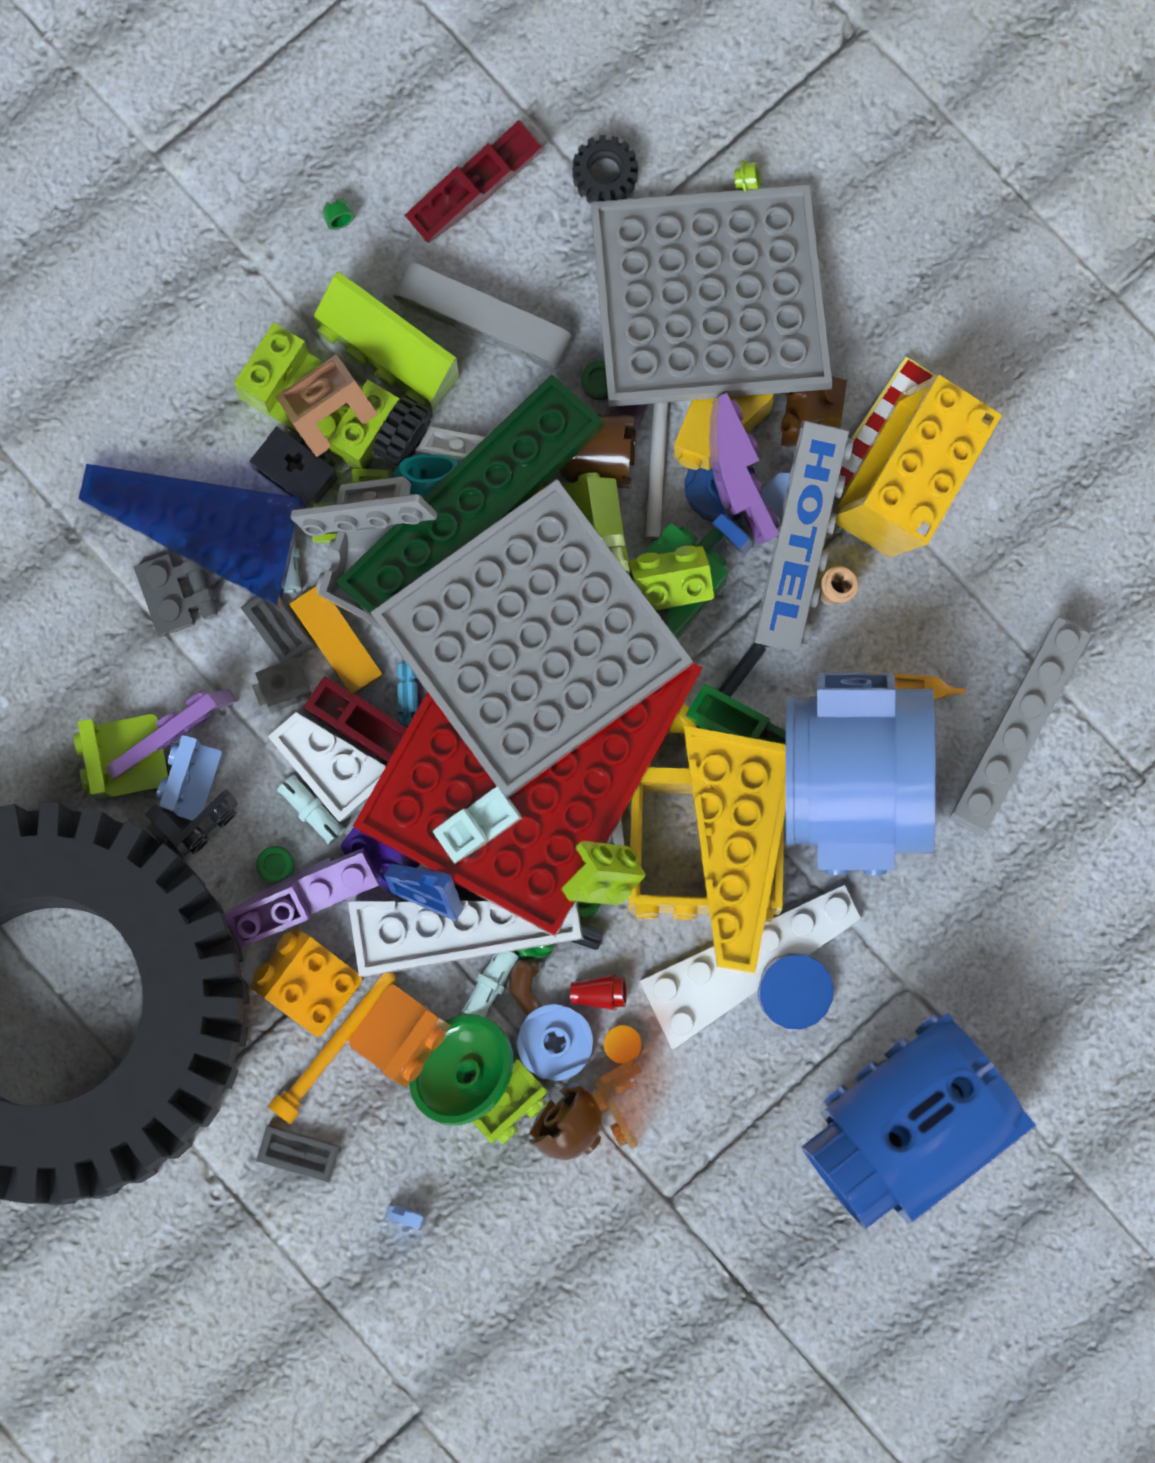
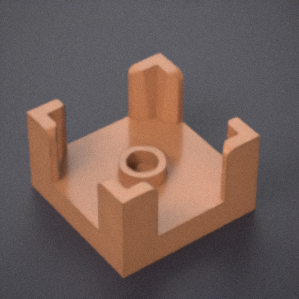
[276,354,378,457]

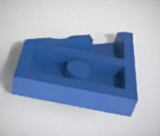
[384,863,463,921]

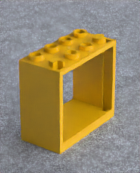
[832,375,1002,558]
[628,767,785,922]

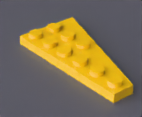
[684,726,786,975]

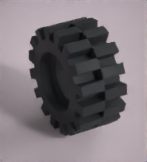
[572,135,638,204]
[372,395,433,467]

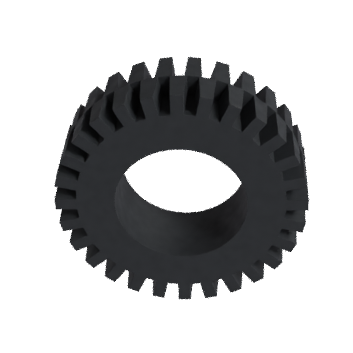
[0,802,250,1205]

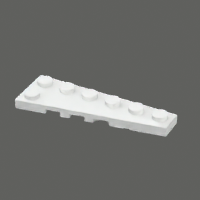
[640,885,861,1050]
[348,901,584,977]

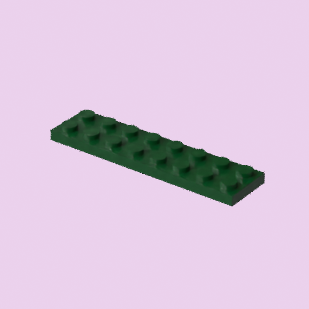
[336,374,605,621]

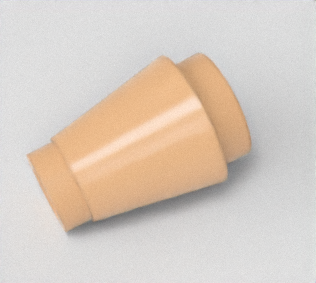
[820,566,858,606]

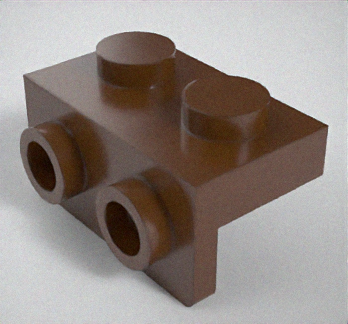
[781,376,847,447]

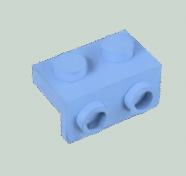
[156,735,223,821]

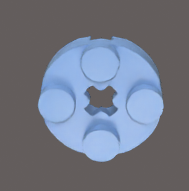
[517,1004,593,1081]

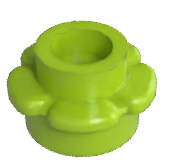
[734,160,761,192]

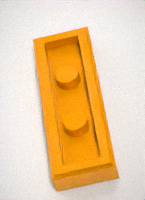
[290,586,383,695]

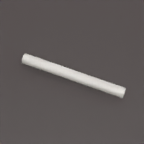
[645,402,668,540]

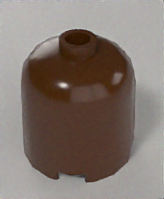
[559,414,636,489]

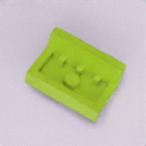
[628,546,714,610]
[562,841,646,905]
[472,1059,549,1145]

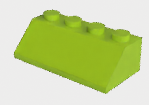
[314,271,459,411]

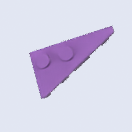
[105,689,238,780]

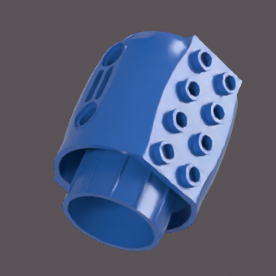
[801,1013,1036,1229]

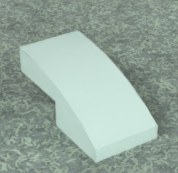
[432,787,523,863]

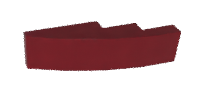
[404,120,545,243]

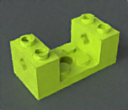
[233,322,400,469]

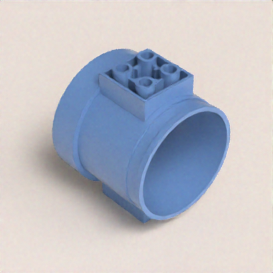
[786,673,935,875]

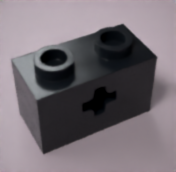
[249,426,338,508]

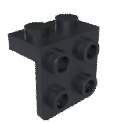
[145,789,238,857]

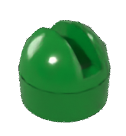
[323,197,355,230]

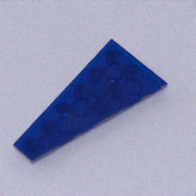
[78,464,303,608]

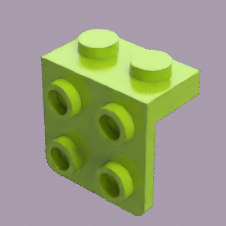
[73,714,169,801]

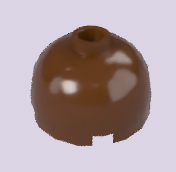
[529,1083,603,1161]

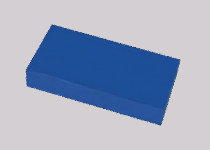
[713,513,753,556]

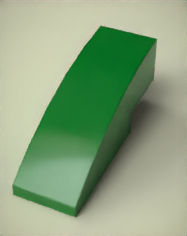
[686,683,786,745]

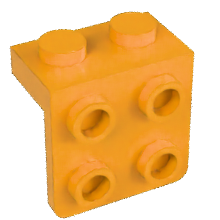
[249,926,362,1037]

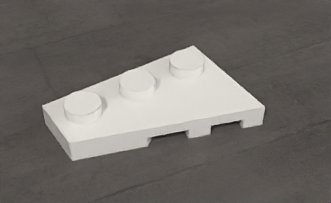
[268,712,386,822]

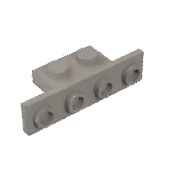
[291,477,437,536]

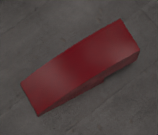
[303,676,407,762]

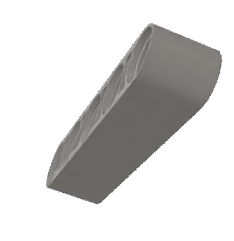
[393,263,572,370]

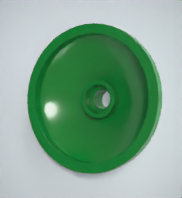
[409,1014,513,1126]

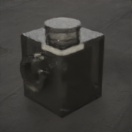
[252,657,312,713]

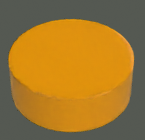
[604,1025,642,1064]

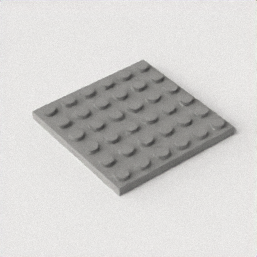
[591,185,832,407]
[371,480,693,798]

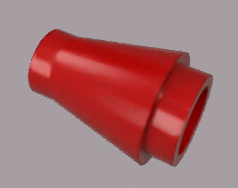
[570,973,627,1011]

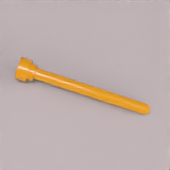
[267,972,396,1125]

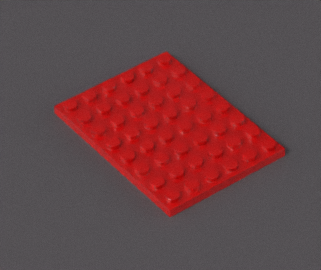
[353,662,703,937]

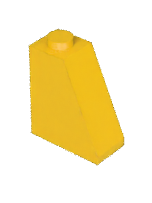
[674,394,775,470]

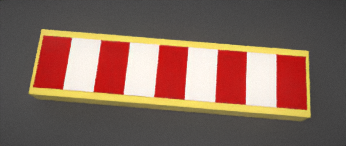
[839,356,936,491]

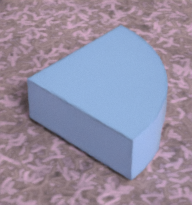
[385,1204,425,1230]

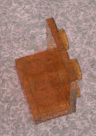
[591,1058,642,1151]

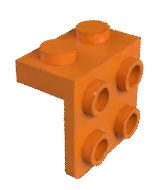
[349,985,451,1088]

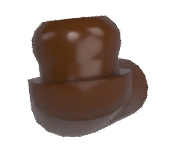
[509,958,543,1016]

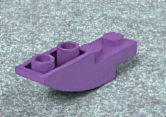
[709,393,779,546]
[224,848,380,948]

